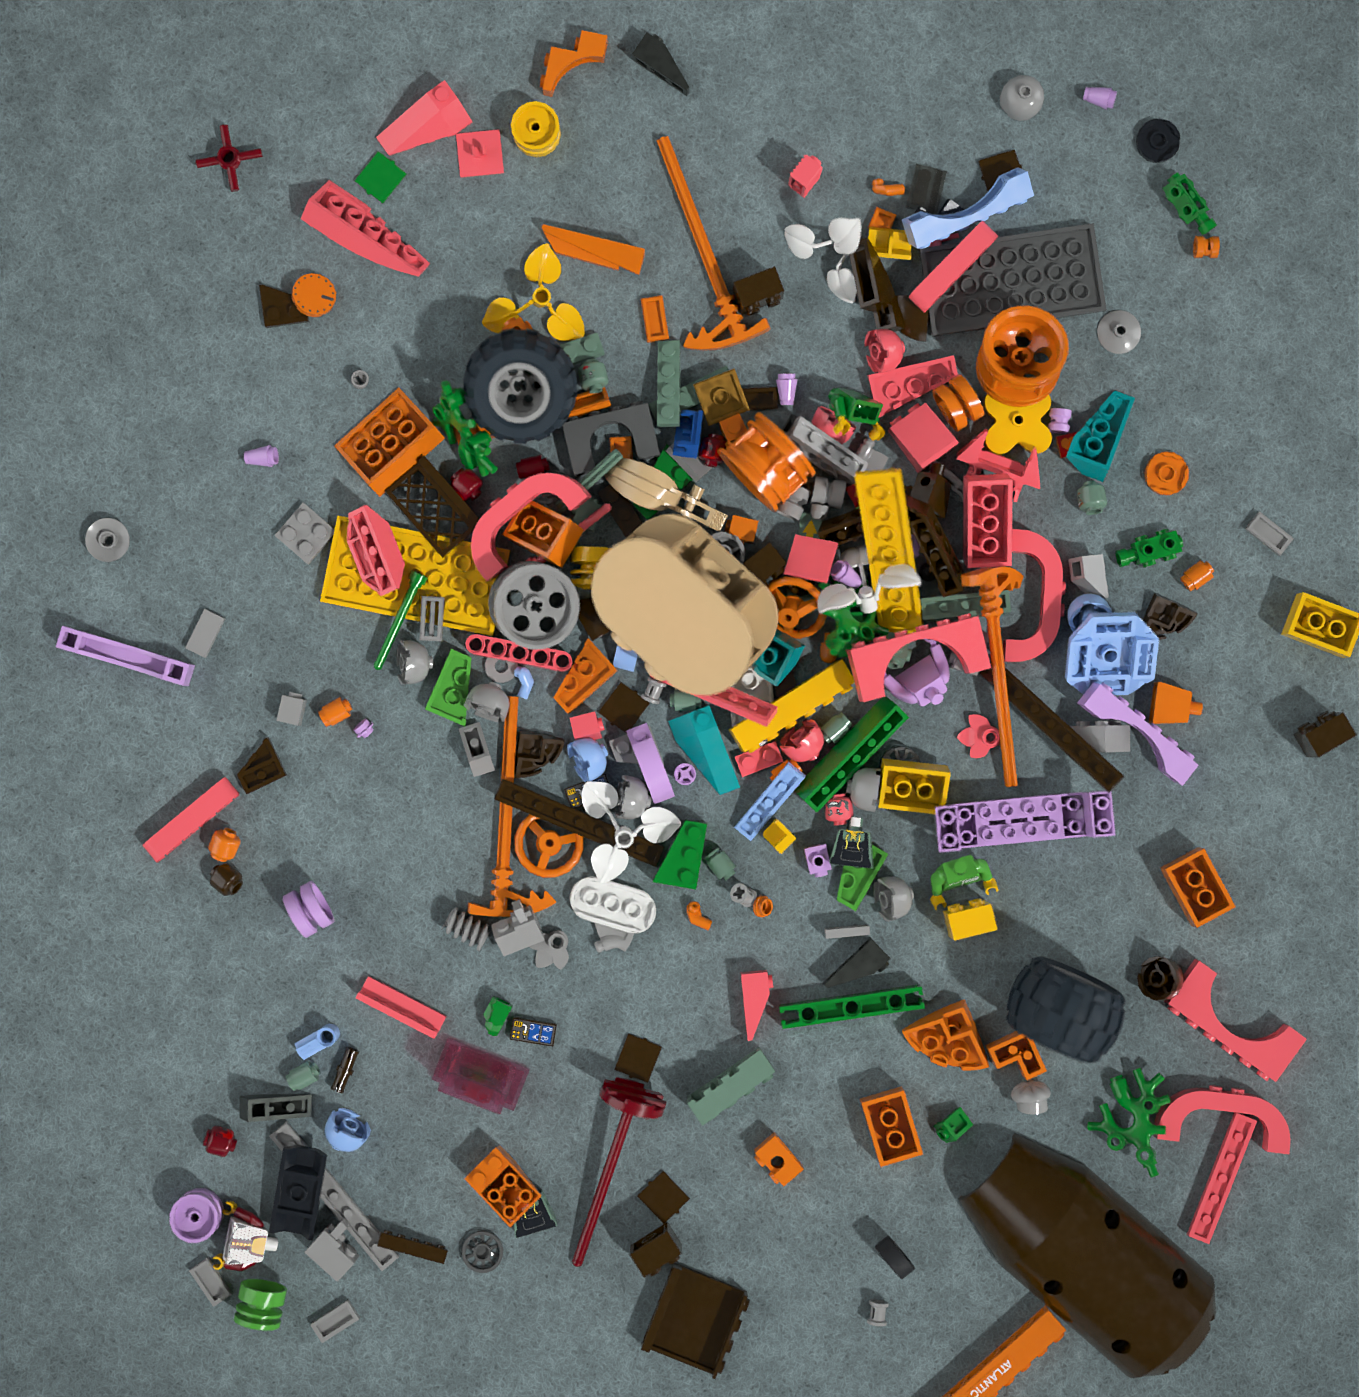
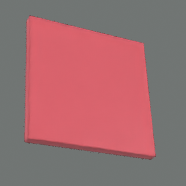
[456,129,504,178]
[784,534,838,583]

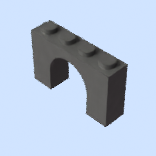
[562,401,660,477]

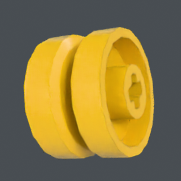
[511,101,561,157]

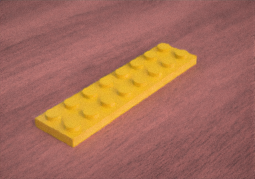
[855,468,924,636]

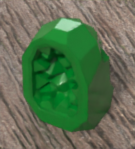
[483,996,512,1036]

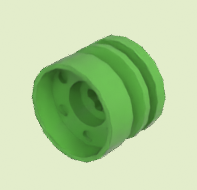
[234,1279,287,1331]

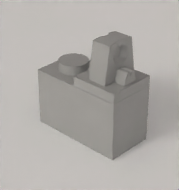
[491,899,545,956]
[304,1218,359,1282]

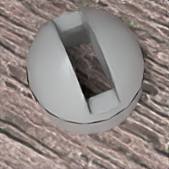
[351,370,369,389]
[811,504,829,521]

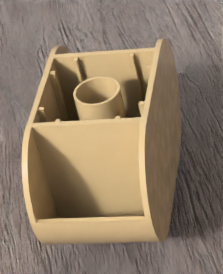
[592,514,778,695]

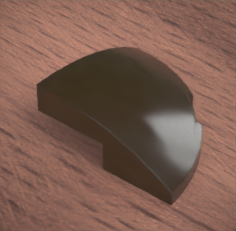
[896,295,928,342]
[1143,593,1198,640]
[578,598,612,642]
[515,731,565,778]

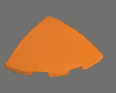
[902,999,989,1071]

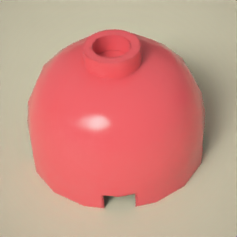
[864,329,905,374]
[812,406,856,444]
[780,719,824,762]

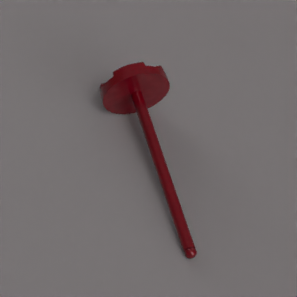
[572,1077,666,1267]

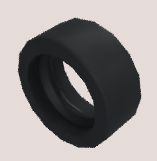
[875,1235,915,1279]

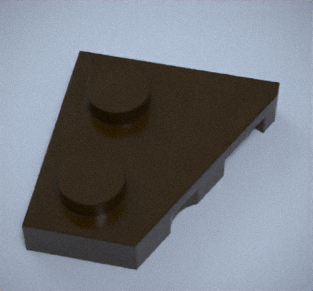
[259,285,309,328]
[237,737,287,795]

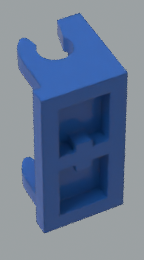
[673,410,703,459]

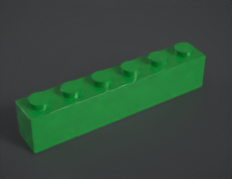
[794,696,909,813]

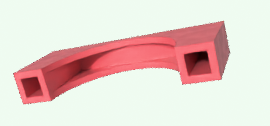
[847,613,991,702]

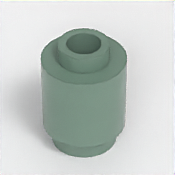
[670,689,701,711]
[820,712,853,744]
[705,847,736,881]
[286,1061,320,1091]

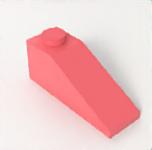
[740,970,773,1041]

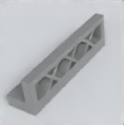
[784,416,869,486]

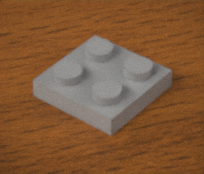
[274,502,335,565]

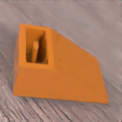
[464,1146,542,1227]

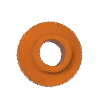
[753,895,773,918]

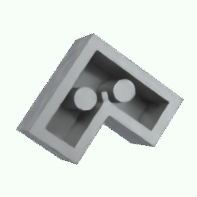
[1070,721,1130,752]

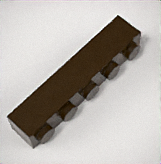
[377,1230,448,1264]

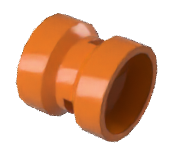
[1193,236,1220,258]

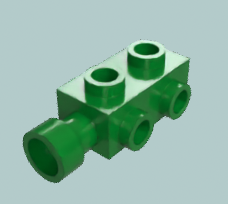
[1162,172,1217,236]
[1115,529,1183,568]

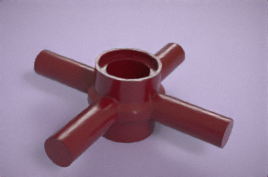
[196,125,263,192]

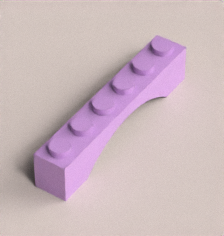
[56,626,195,686]
[1077,682,1199,786]

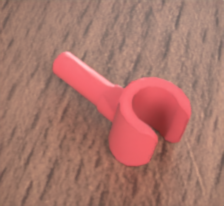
[929,233,959,247]

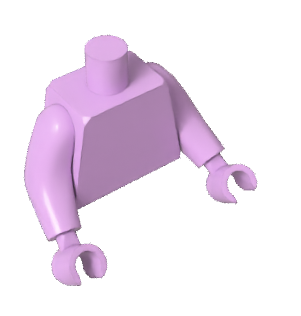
[884,639,950,706]

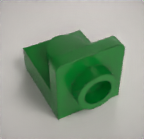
[933,1107,973,1143]

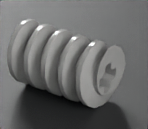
[441,907,491,951]

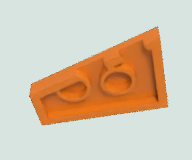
[553,638,618,715]

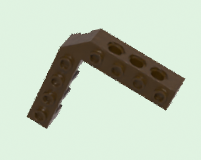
[817,494,965,598]

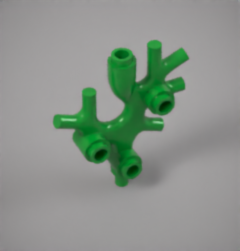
[432,380,498,476]
[818,574,889,655]
[1087,1068,1171,1178]

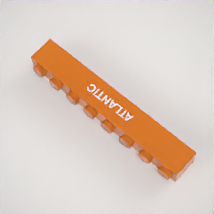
[942,1305,1066,1397]

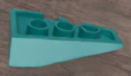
[1066,390,1135,482]
[752,629,805,686]
[668,706,740,795]

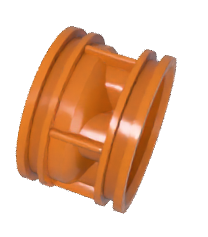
[976,306,1069,407]
[717,412,816,513]

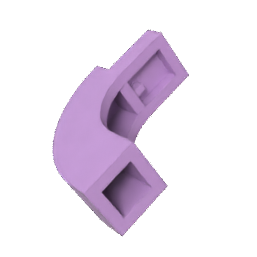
[626,723,675,804]

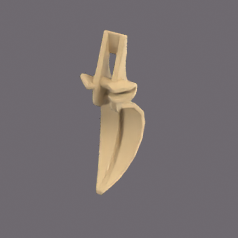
[604,458,728,532]

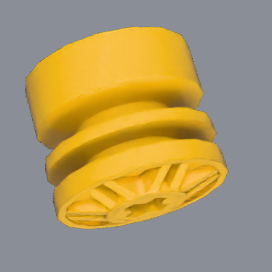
[570,547,611,590]

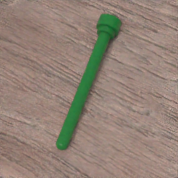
[374,570,428,670]

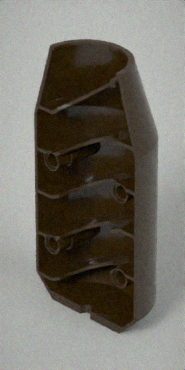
[958,1133,1216,1378]

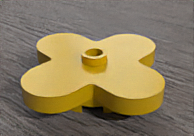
[984,394,1052,455]

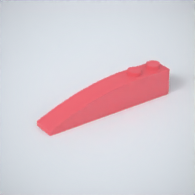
[301,180,430,277]

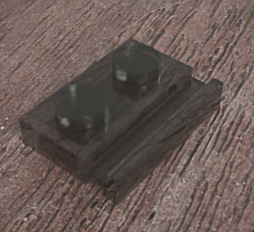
[906,164,947,214]

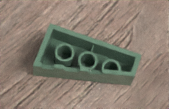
[687,1047,775,1126]

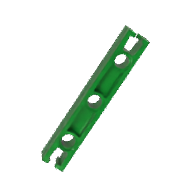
[779,984,925,1029]

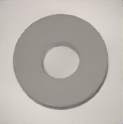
[485,650,518,683]

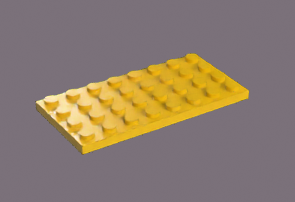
[320,515,511,636]

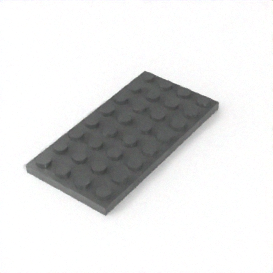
[919,223,1107,337]

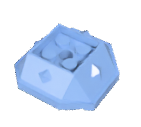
[1065,612,1159,695]

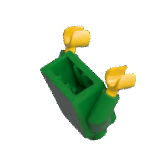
[828,387,885,441]

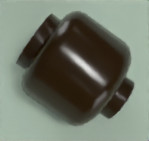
[210,863,243,896]

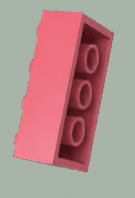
[963,473,1013,568]

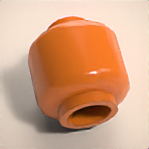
[208,828,241,862]

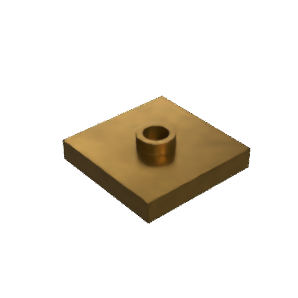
[693,368,750,426]

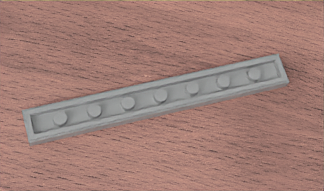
[269,1121,400,1271]

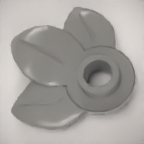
[529,930,569,970]

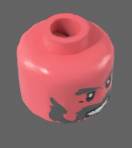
[824,793,854,826]

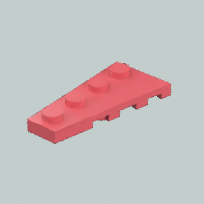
[867,355,958,417]

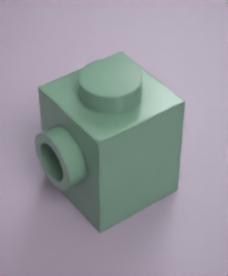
[571,498,602,532]

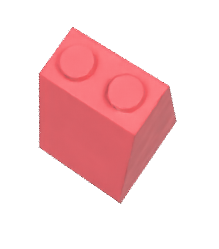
[888,402,959,473]

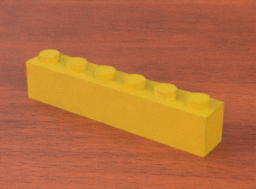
[728,659,855,753]

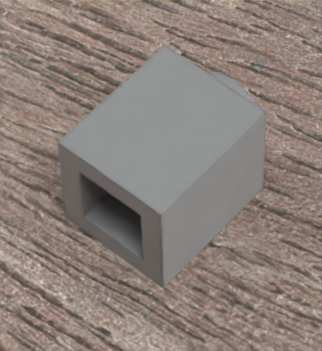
[276,692,307,726]

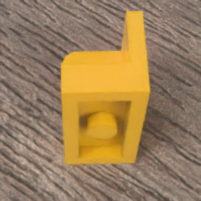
[868,227,912,260]
[763,818,796,854]

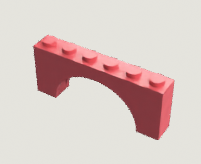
[1164,959,1307,1082]

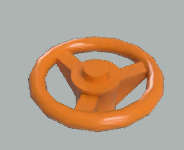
[766,576,827,639]
[514,814,584,878]

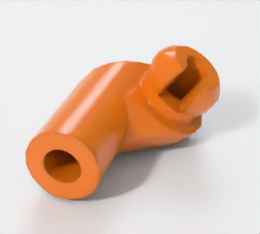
[872,178,905,196]
[686,901,712,931]

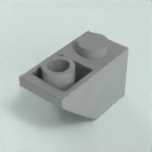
[1068,554,1109,599]

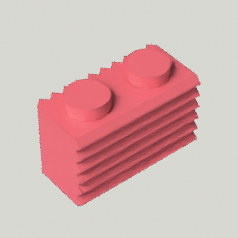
[788,155,823,198]

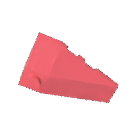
[376,80,473,156]

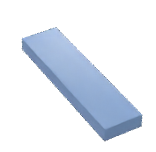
[734,762,806,841]

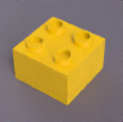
[943,898,997,941]

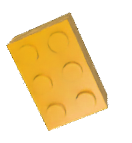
[1281,592,1359,658]
[876,758,951,814]

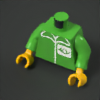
[930,855,998,910]

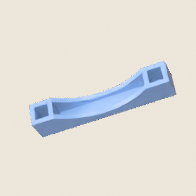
[902,168,1034,249]

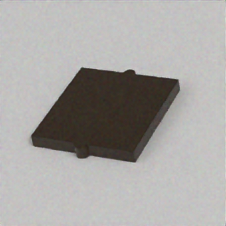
[978,149,1022,192]
[598,682,650,734]
[614,1033,662,1083]
[637,1171,690,1224]

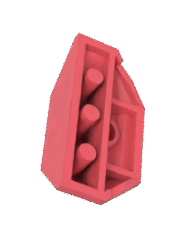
[347,505,405,596]

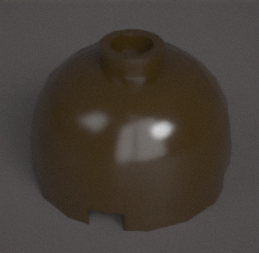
[1137,956,1184,1001]

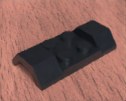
[269,1145,327,1241]

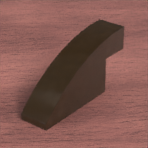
[849,238,904,332]

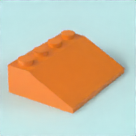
[334,388,445,497]

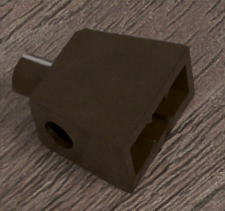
[910,463,951,518]

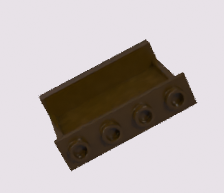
[641,1263,750,1379]

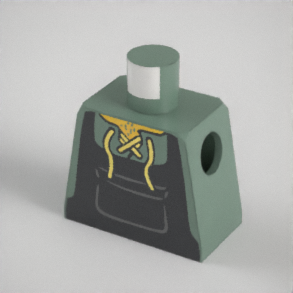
[830,817,873,869]
[514,1190,558,1238]

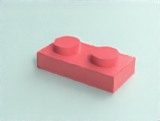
[735,741,783,777]

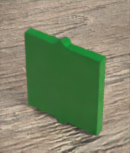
[355,151,407,204]

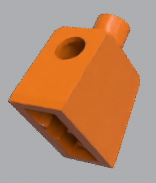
[1148,682,1203,724]

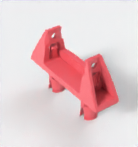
[956,429,1040,502]

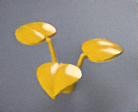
[482,243,584,341]

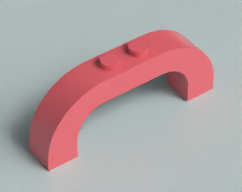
[471,473,592,581]
[1003,529,1066,662]
[1153,1085,1290,1154]

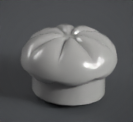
[1011,1080,1051,1114]

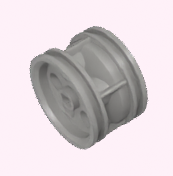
[488,561,579,649]

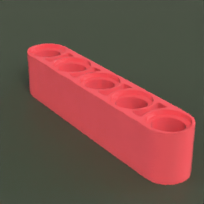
[908,221,998,313]
[466,634,573,672]
[142,777,240,863]

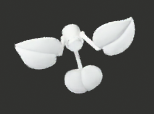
[784,218,861,303]
[818,545,921,614]
[582,781,681,883]

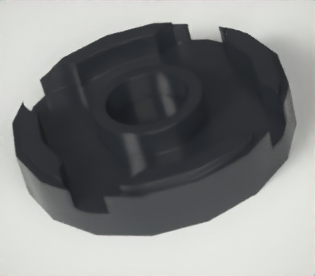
[1136,119,1180,163]

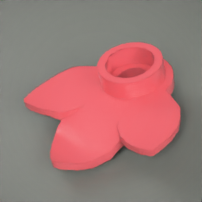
[957,714,1000,758]

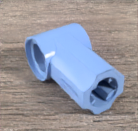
[294,1023,340,1060]

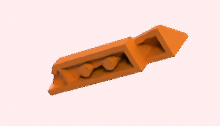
[542,224,645,275]

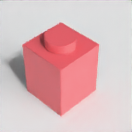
[570,712,605,740]

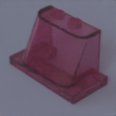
[432,1038,530,1114]

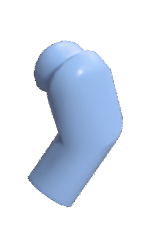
[514,666,534,699]

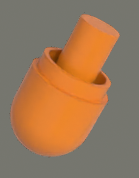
[820,633,837,663]

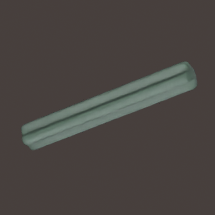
[555,449,623,512]

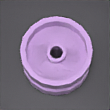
[283,881,334,938]
[170,1188,224,1243]

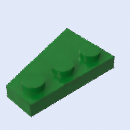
[633,444,693,520]

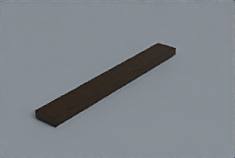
[979,661,1125,793]
[494,779,665,867]

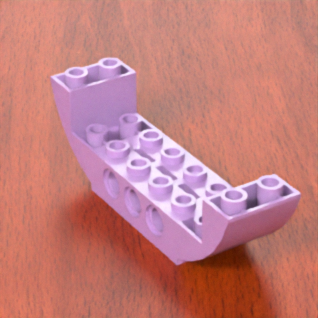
[935,791,1115,852]

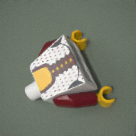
[213,1201,278,1272]

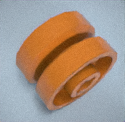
[932,374,984,432]

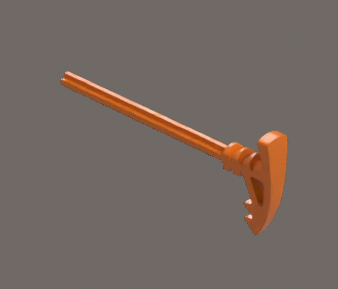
[656,136,771,351]
[961,567,1024,787]
[467,696,556,917]

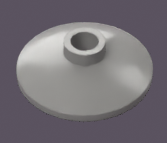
[1097,310,1141,354]
[85,518,130,562]

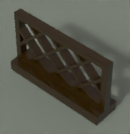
[385,456,480,558]

